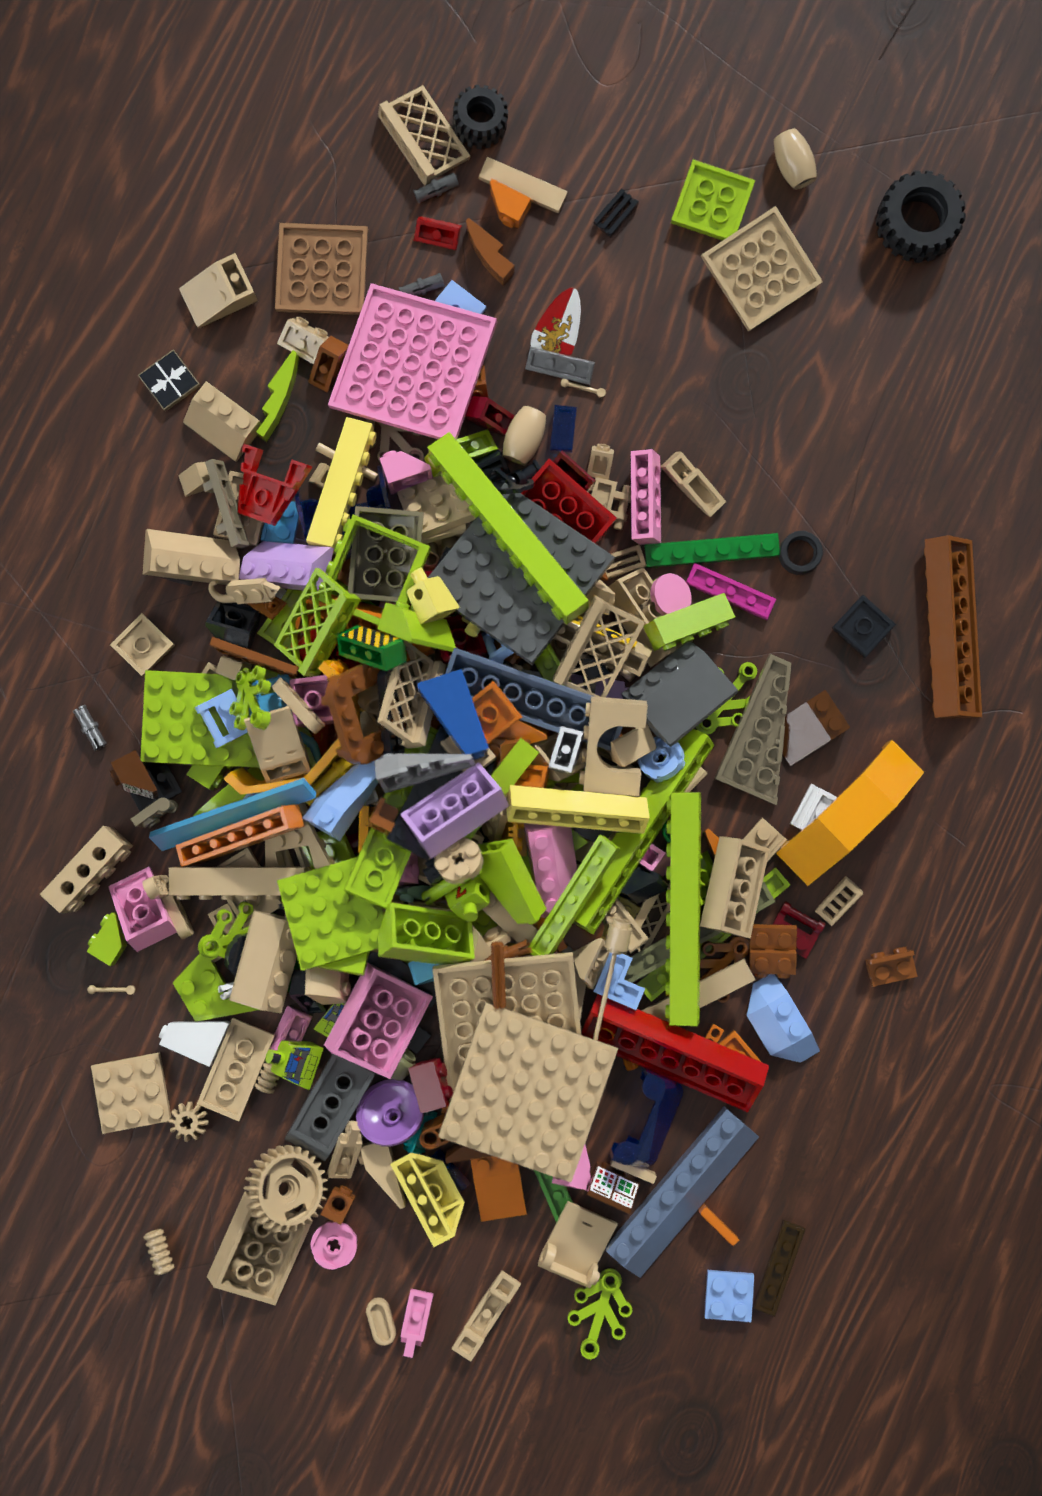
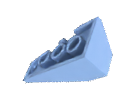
[302,758,380,841]

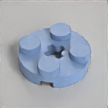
[638,736,685,783]

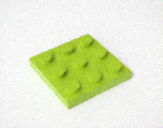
[671,159,755,241]

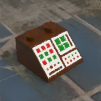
[109,750,158,799]
[586,1161,640,1214]

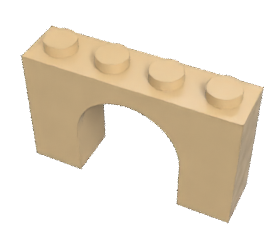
[579,696,648,796]

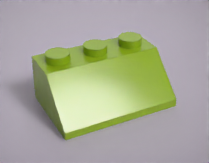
[378,601,456,652]

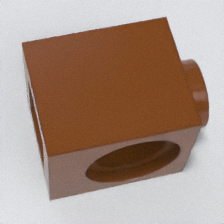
[320,1185,356,1225]

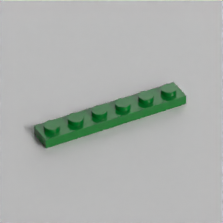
[644,533,780,568]

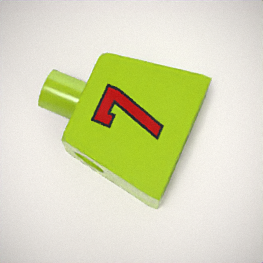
[445,875,490,922]

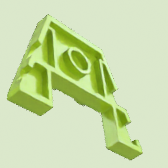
[173,931,259,1022]

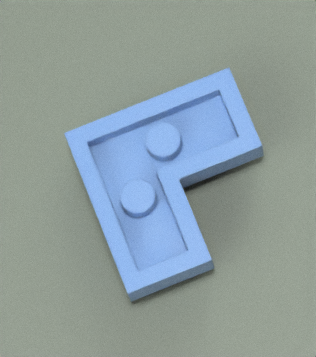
[593,953,645,1010]

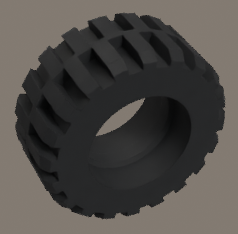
[876,170,966,263]

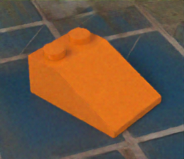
[471,1156,527,1222]

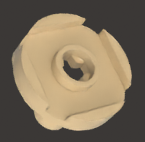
[435,838,483,884]

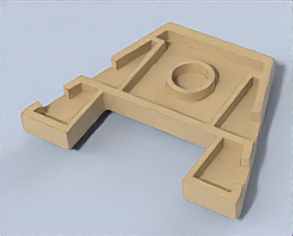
[265,802,335,869]

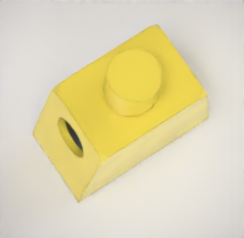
[407,568,460,624]

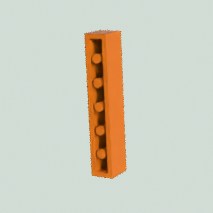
[175,804,305,867]

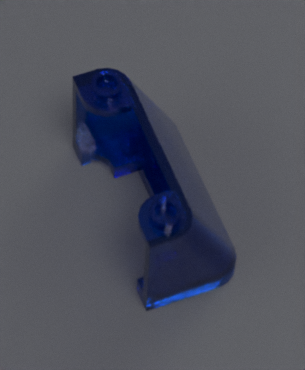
[609,1068,683,1168]

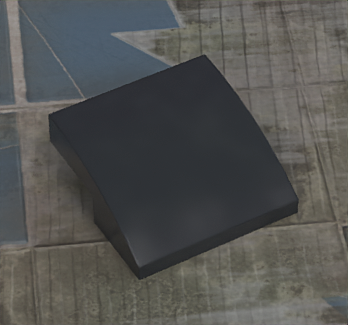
[129,762,182,812]

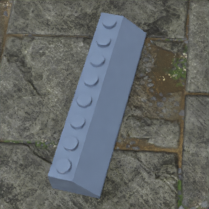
[445,648,623,751]
[606,1106,759,1278]

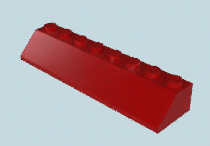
[581,994,769,1112]

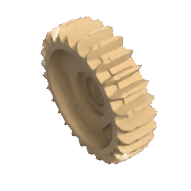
[244,1145,328,1233]

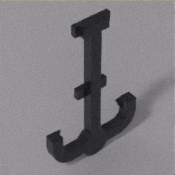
[489,467,534,494]

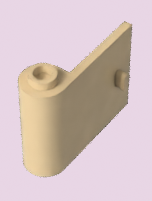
[538,1201,618,1288]

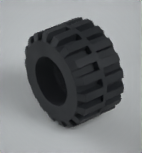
[452,85,508,149]

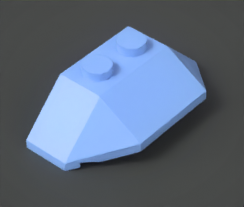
[746,974,820,1063]

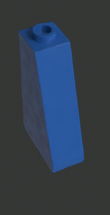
[417,669,489,760]

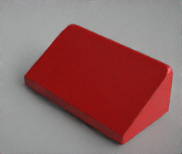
[414,216,462,250]

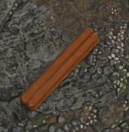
[491,941,506,1009]

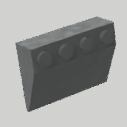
[622,641,738,747]

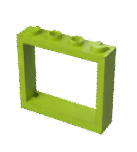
[318,514,432,625]

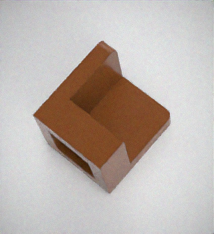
[366,797,399,835]

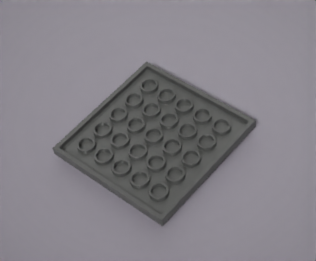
[428,483,615,665]

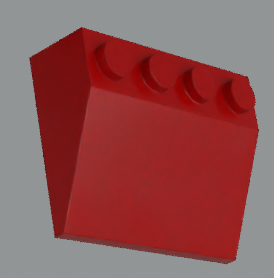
[521,458,617,545]

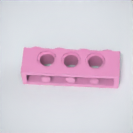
[631,449,661,545]

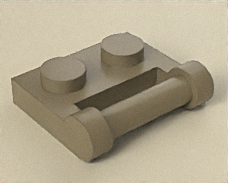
[131,798,178,829]

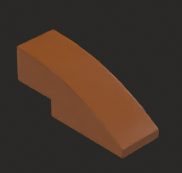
[466,218,515,286]

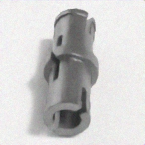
[73,705,107,751]

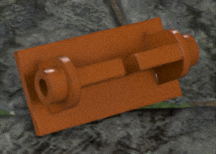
[247,596,287,621]

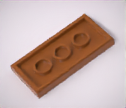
[210,637,305,679]

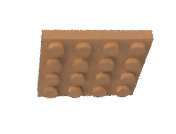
[275,223,368,315]

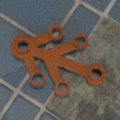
[700,936,750,1003]

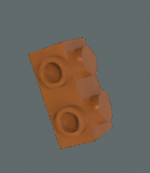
[749,924,797,979]

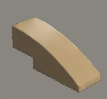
[660,452,726,517]

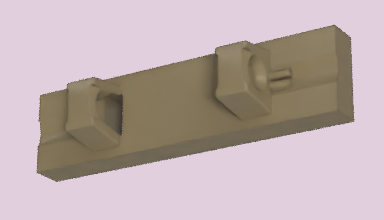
[203,459,250,548]

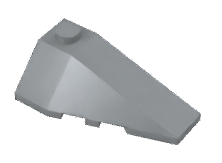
[375,753,476,793]

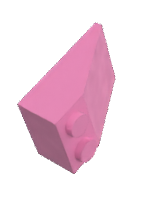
[108,867,177,952]

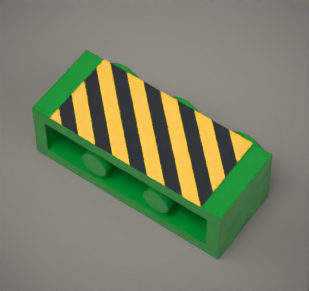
[336,625,407,671]

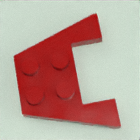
[237,443,312,526]

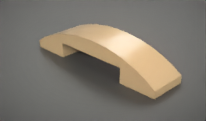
[451,1271,521,1362]

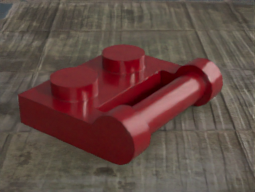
[772,901,826,959]

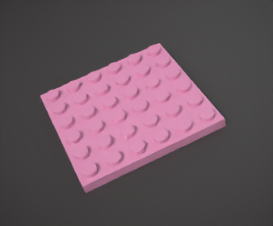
[328,283,497,440]

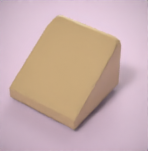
[309,463,330,490]

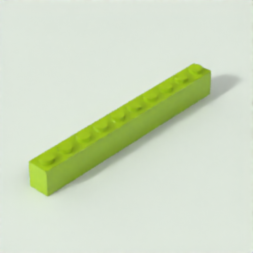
[428,432,589,625]
[573,729,714,935]
[665,792,701,1026]

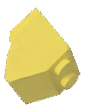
[390,1153,464,1247]

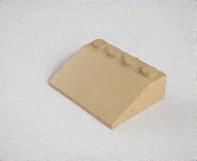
[207,1191,313,1305]

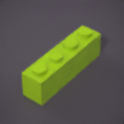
[643,593,735,651]

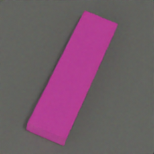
[686,563,776,620]

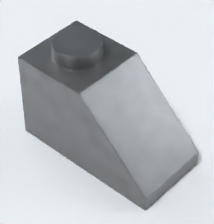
[548,726,583,775]

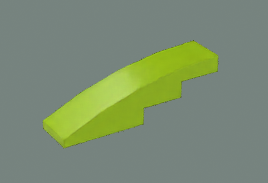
[256,350,299,442]

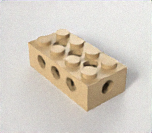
[40,826,133,913]

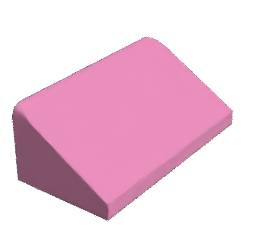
[270,1006,312,1051]

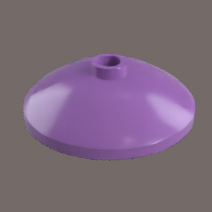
[356,1079,424,1146]

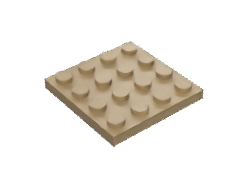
[701,206,823,331]

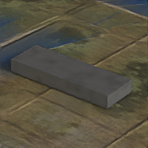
[525,347,595,385]

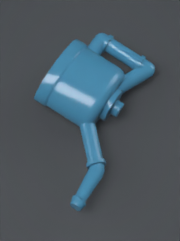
[249,674,322,765]

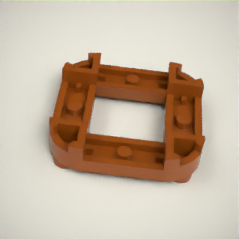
[321,663,411,764]

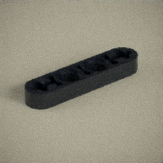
[377,668,405,755]

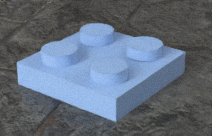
[704,1270,754,1322]

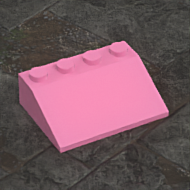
[324,963,433,1079]

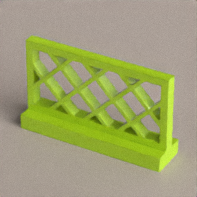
[274,568,361,676]

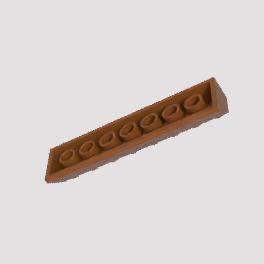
[924,535,982,719]

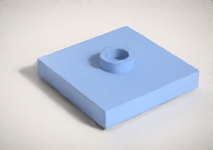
[435,280,487,314]

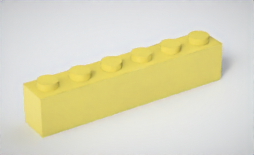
[306,417,376,554]
[506,785,650,834]

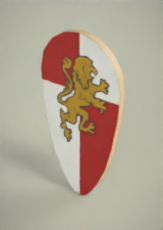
[531,287,581,356]

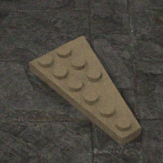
[714,654,791,805]

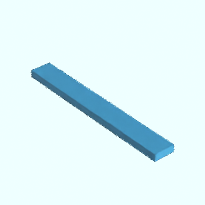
[149,778,316,851]

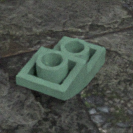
[394,885,442,903]

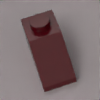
[465,396,515,437]

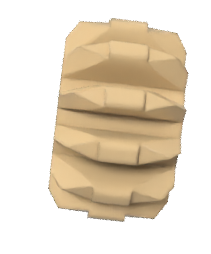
[168,1102,209,1142]

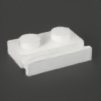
[790,784,837,830]

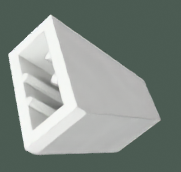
[159,1021,231,1067]

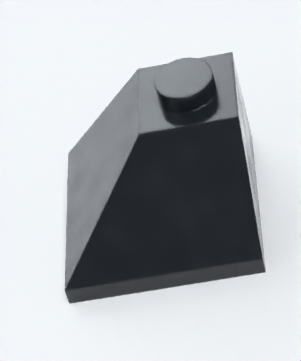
[205,601,262,650]

